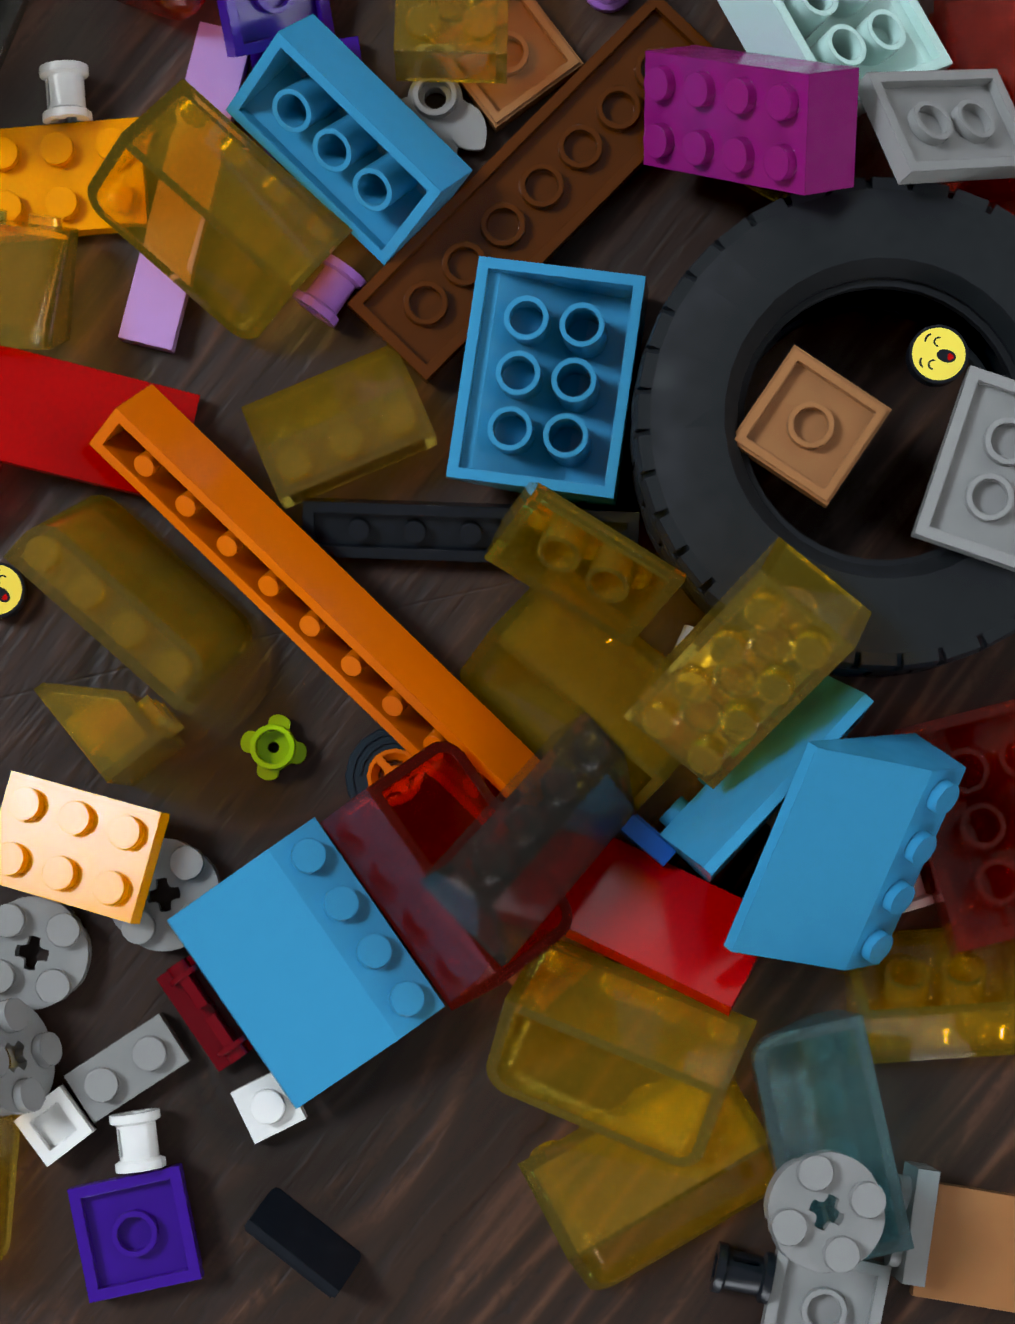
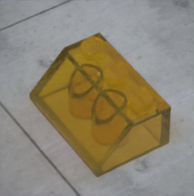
[241,346,437,509]
[484,482,687,647]
[34,682,186,787]
[844,923,1015,1065]

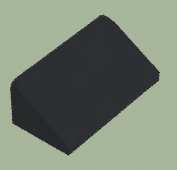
[244,1187,361,1298]

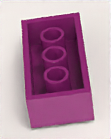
[643,45,859,196]

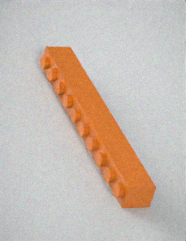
[89,384,559,841]

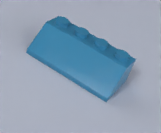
[226,14,473,265]

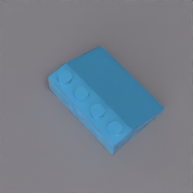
[446,256,649,508]
[659,669,874,883]
[723,733,967,971]
[167,817,445,1109]

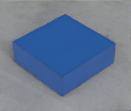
[617,814,676,867]

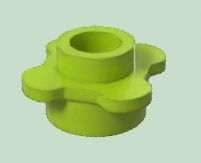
[241,714,307,781]

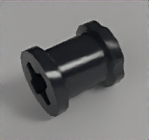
[709,1241,776,1304]

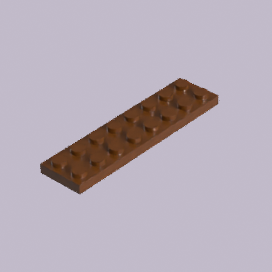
[347,0,714,384]

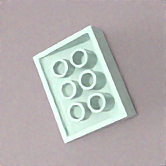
[717,0,953,117]

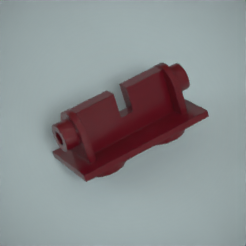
[156,955,253,1072]

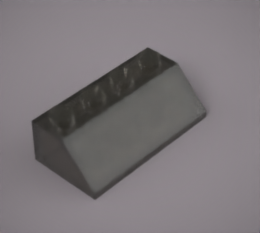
[419,712,636,967]

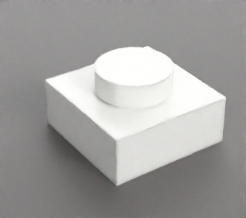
[230,1072,308,1144]
[13,1084,97,1167]

